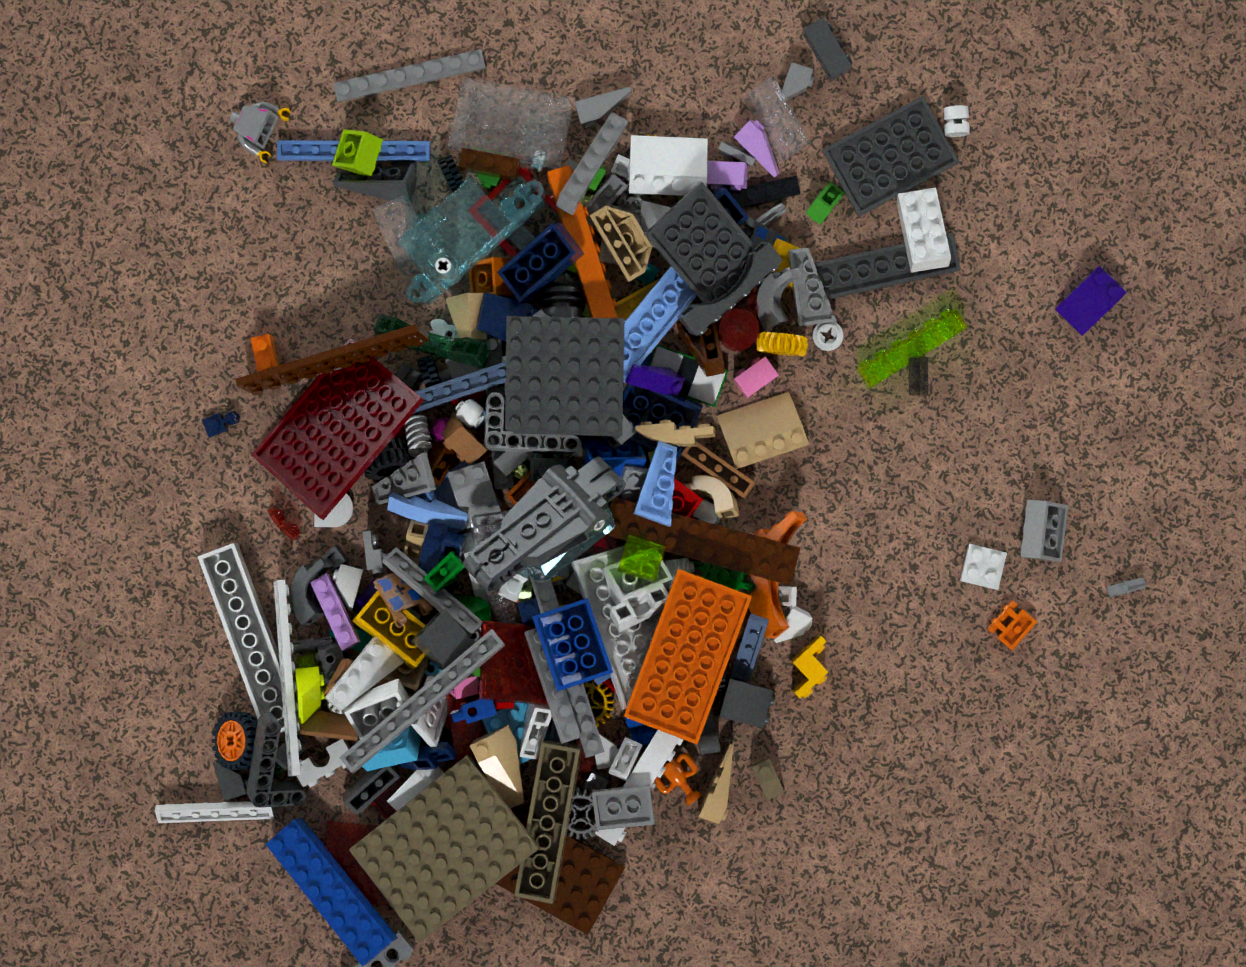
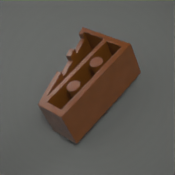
[676,321,725,377]

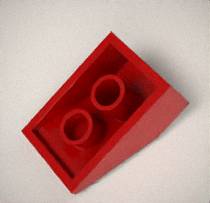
[671,478,703,517]

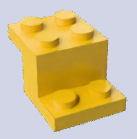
[790,635,828,698]

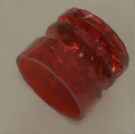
[718,309,759,352]

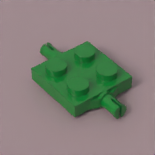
[694,560,754,592]

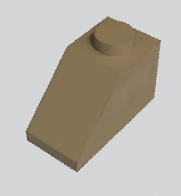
[750,757,784,800]

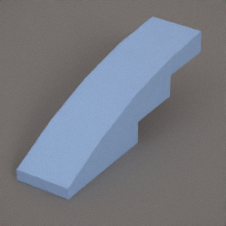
[387,492,469,530]

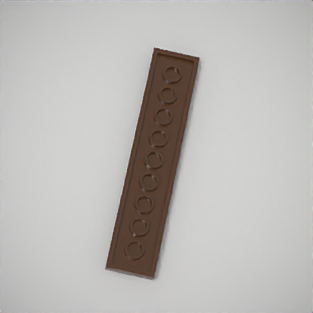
[235,324,430,395]
[603,497,801,586]

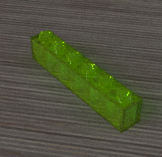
[856,308,968,389]

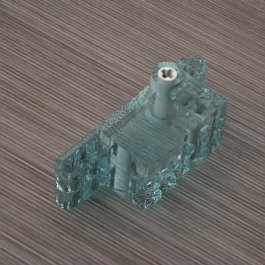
[398,178,546,305]

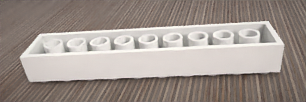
[198,543,301,733]

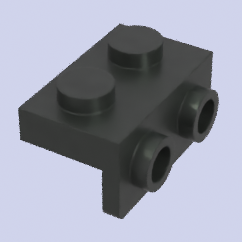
[526,453,569,481]

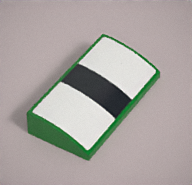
[649,344,729,407]

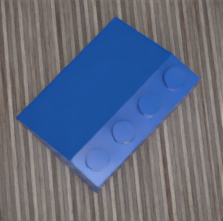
[532,598,613,692]

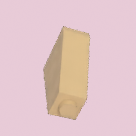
[446,293,487,345]

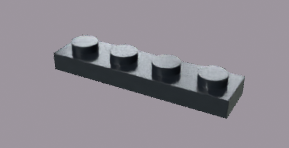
[728,175,801,208]

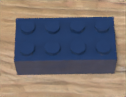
[497,223,584,302]

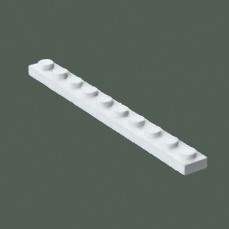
[273,580,303,776]

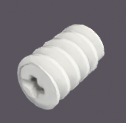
[404,415,432,458]

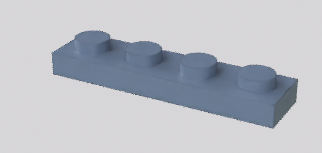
[730,614,769,683]

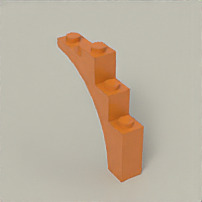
[748,511,807,639]

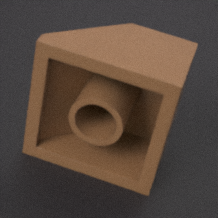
[442,410,487,465]

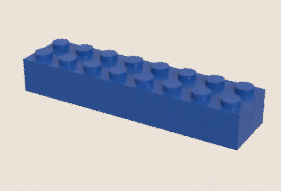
[266,817,398,967]

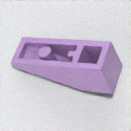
[734,120,780,177]

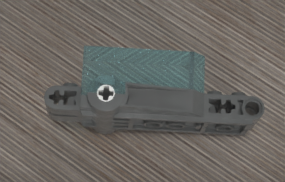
[463,457,626,593]

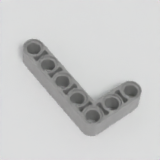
[484,392,580,455]

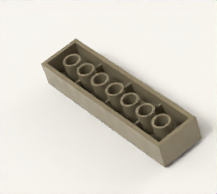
[514,739,583,904]

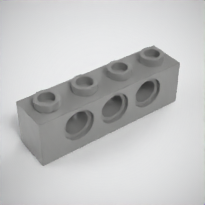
[353,929,415,967]

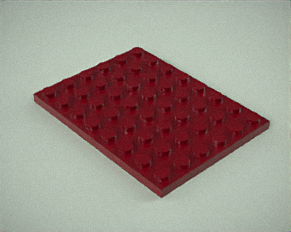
[252,338,424,520]

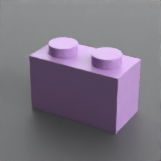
[707,161,749,192]

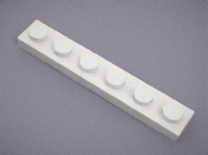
[155,801,275,823]

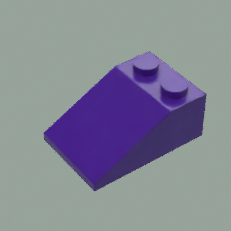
[1055,266,1127,336]

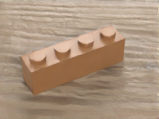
[681,442,755,499]

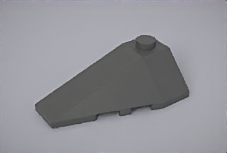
[333,161,416,203]

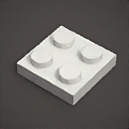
[960,544,1007,590]

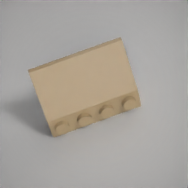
[717,392,809,469]

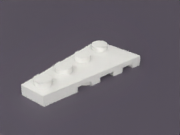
[325,637,404,710]

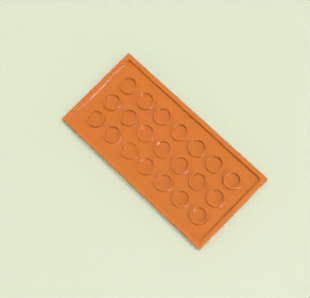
[623,569,752,744]

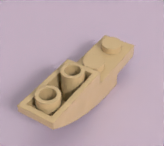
[635,420,716,447]

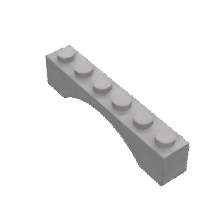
[556,112,628,215]

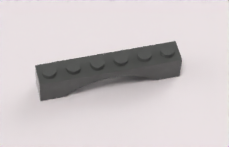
[677,241,783,336]

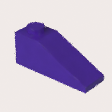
[625,365,685,395]

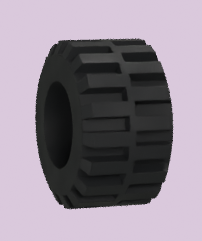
[364,438,411,480]

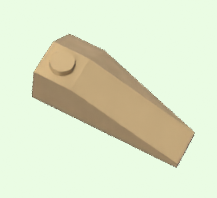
[470,724,525,808]
[697,742,733,824]

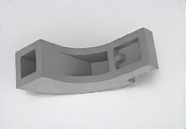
[757,267,802,332]

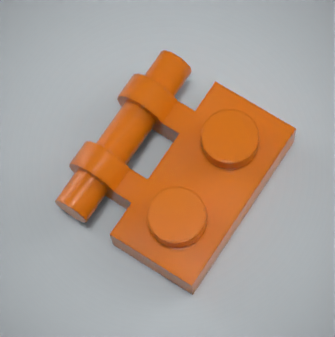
[987,600,1037,651]

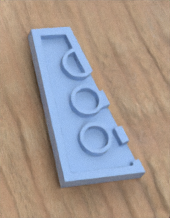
[633,441,677,527]

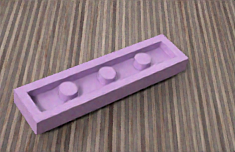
[310,573,361,651]

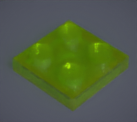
[617,535,666,583]

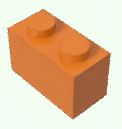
[251,334,279,372]

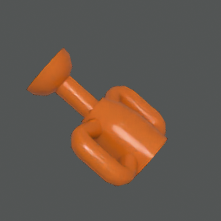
[653,752,702,806]

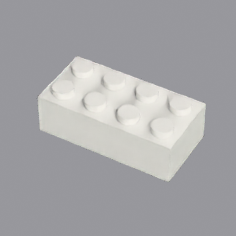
[897,188,951,272]

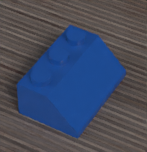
[582,439,646,476]

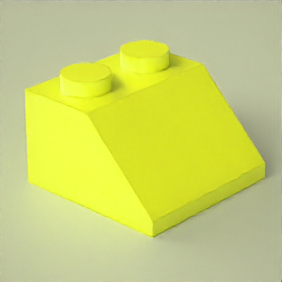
[295,667,324,724]

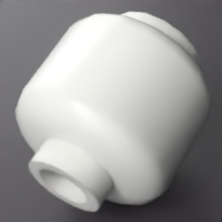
[456,399,485,428]

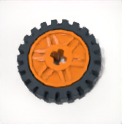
[212,712,258,770]

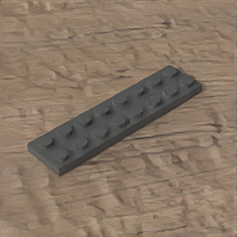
[814,233,961,300]

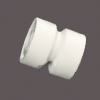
[943,105,970,137]

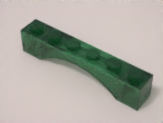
[373,313,490,369]

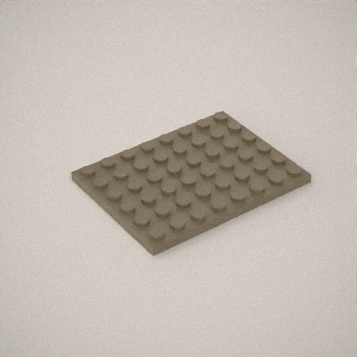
[349,755,540,943]

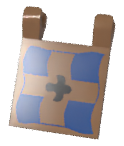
[373,572,433,628]

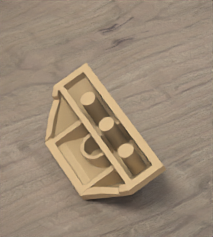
[590,206,652,282]

